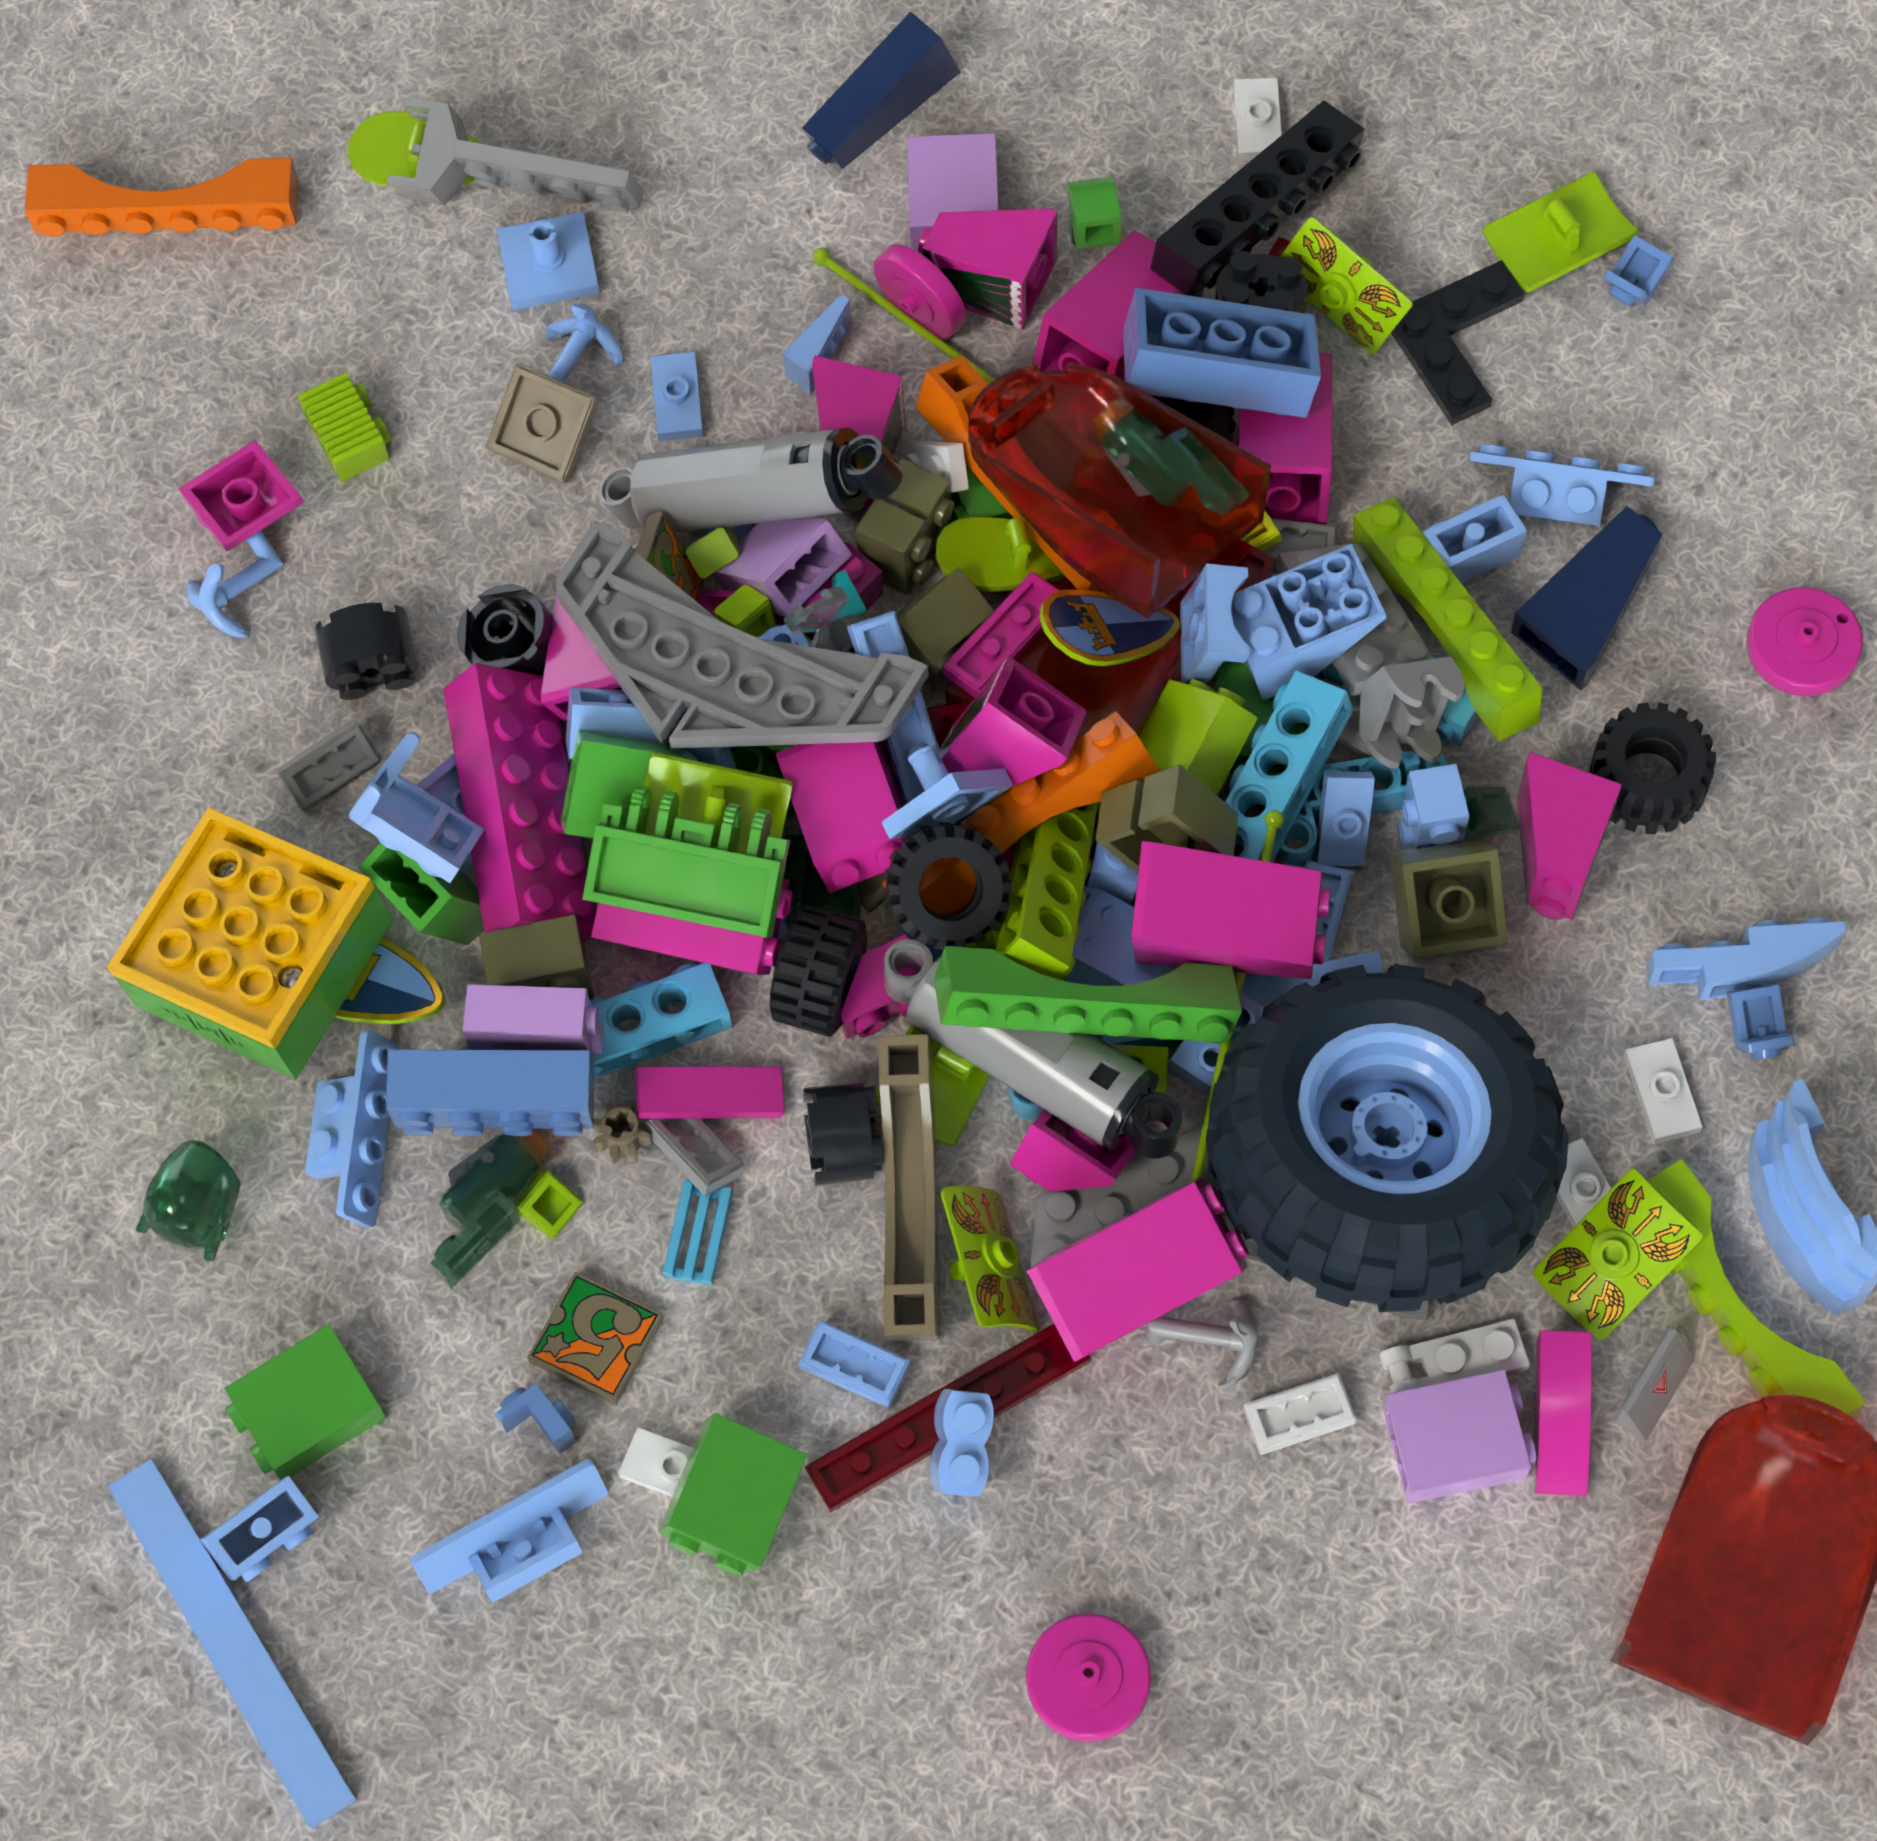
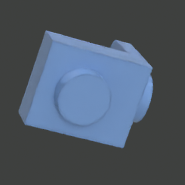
[1603,235,1675,307]
[1726,983,1795,1059]
[495,1384,576,1454]

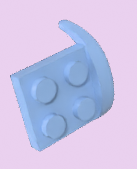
[349,732,485,883]

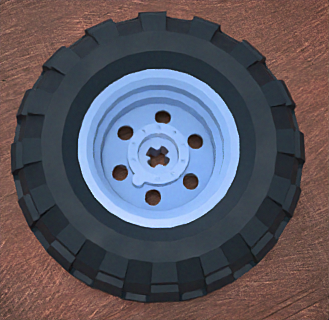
[1206,964,1569,1312]

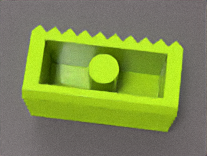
[297,372,392,482]

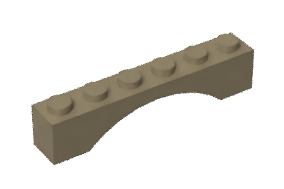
[878,1034,940,1342]

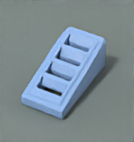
[783,294,851,394]

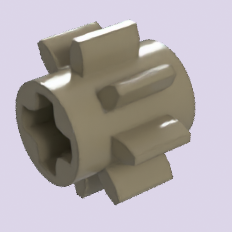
[593,1100,653,1164]

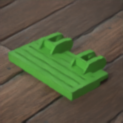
[582,785,790,938]

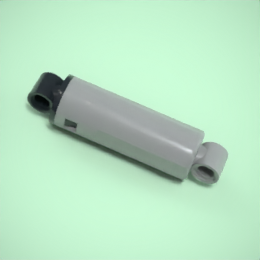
[598,428,903,533]
[884,939,1182,1159]

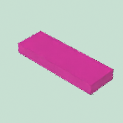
[943,571,1060,698]
[634,1067,785,1119]

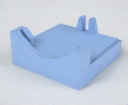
[1180,564,1250,685]

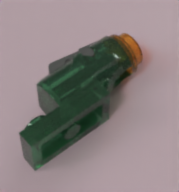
[1092,399,1251,516]
[431,1130,550,1289]

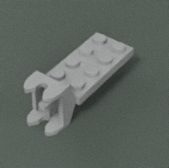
[387,97,644,212]
[1274,542,1465,769]

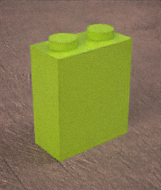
[1139,679,1258,796]

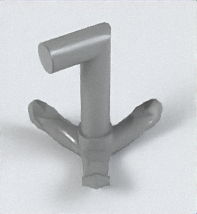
[1146,1298,1258,1391]

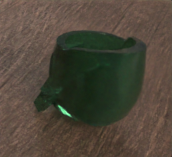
[136,1140,241,1262]

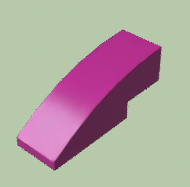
[1534,1330,1592,1496]

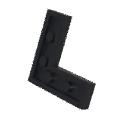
[1391,260,1525,426]

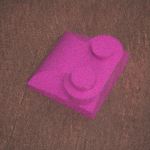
[178,440,304,552]

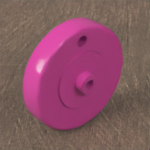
[874,244,966,339]
[1746,587,1863,696]
[1026,1614,1151,1742]

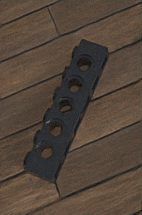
[1150,100,1365,296]

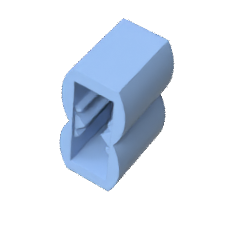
[929,1389,994,1497]

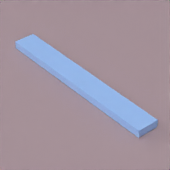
[108,1459,357,1829]

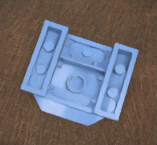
[1748,1078,1877,1315]

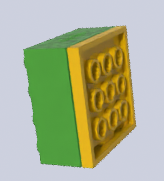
[107,807,394,1080]

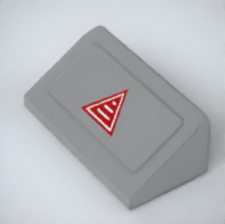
[1614,1327,1694,1440]

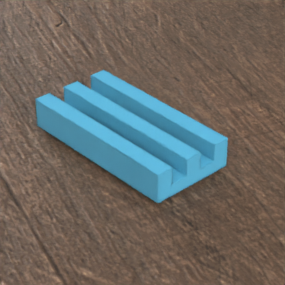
[663,1180,733,1286]

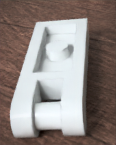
[1379,1319,1530,1393]

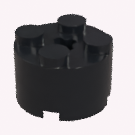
[1215,251,1308,314]
[457,584,553,676]
[315,603,418,700]
[803,1081,884,1186]

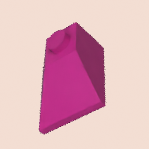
[1009,1110,1153,1192]

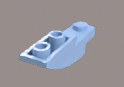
[1646,917,1846,1000]

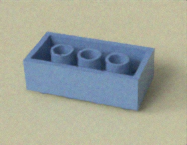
[1123,288,1321,418]
[386,1050,595,1136]

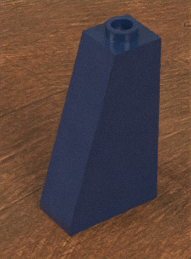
[802,11,961,169]
[1511,506,1662,690]

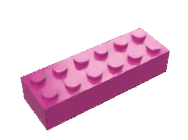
[443,663,595,942]

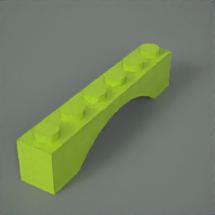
[1353,496,1543,742]
[1648,1159,1866,1447]

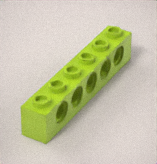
[996,802,1101,981]

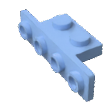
[1469,444,1655,526]
[304,1030,399,1228]
[410,1459,608,1603]

